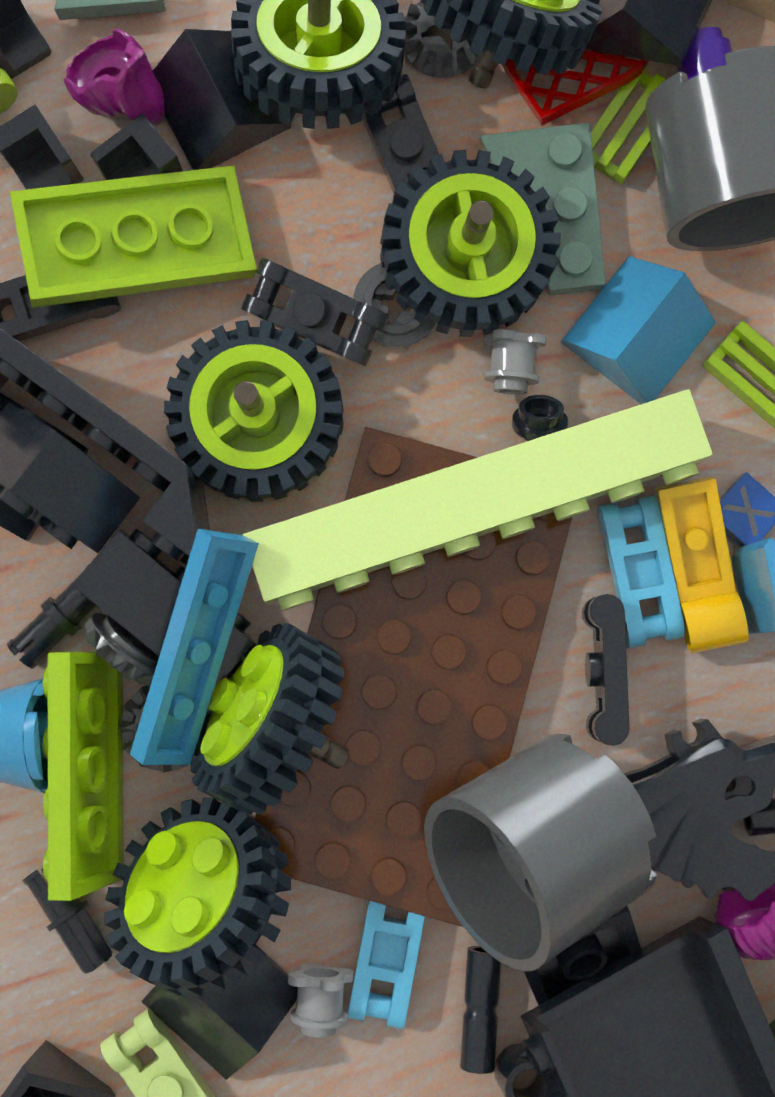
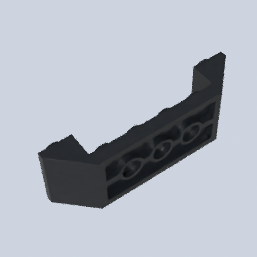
[0,328,210,565]

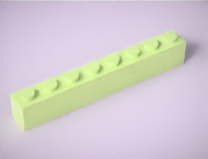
[243,389,713,611]

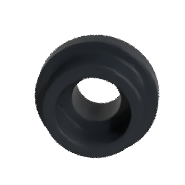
[512,395,568,441]

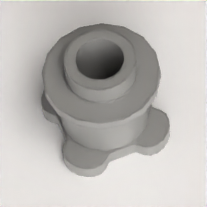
[484,329,546,395]
[288,963,354,1038]

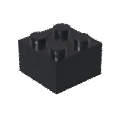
[0,402,141,554]

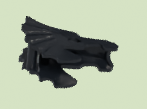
[624,719,775,901]

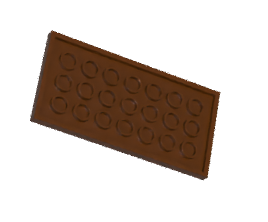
[255,427,572,927]

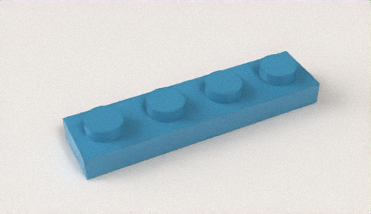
[130,529,259,765]

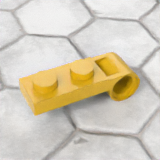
[655,476,749,654]

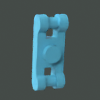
[597,495,685,649]
[348,901,425,1030]

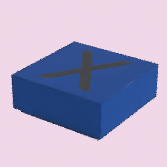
[719,472,775,547]

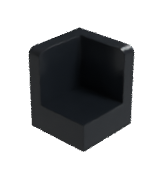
[0,0,52,79]
[0,104,84,190]
[90,113,183,180]

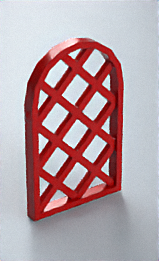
[501,50,649,126]

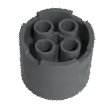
[645,46,775,251]
[424,734,657,971]

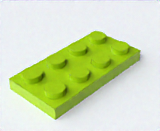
[9,166,257,308]
[43,652,123,901]

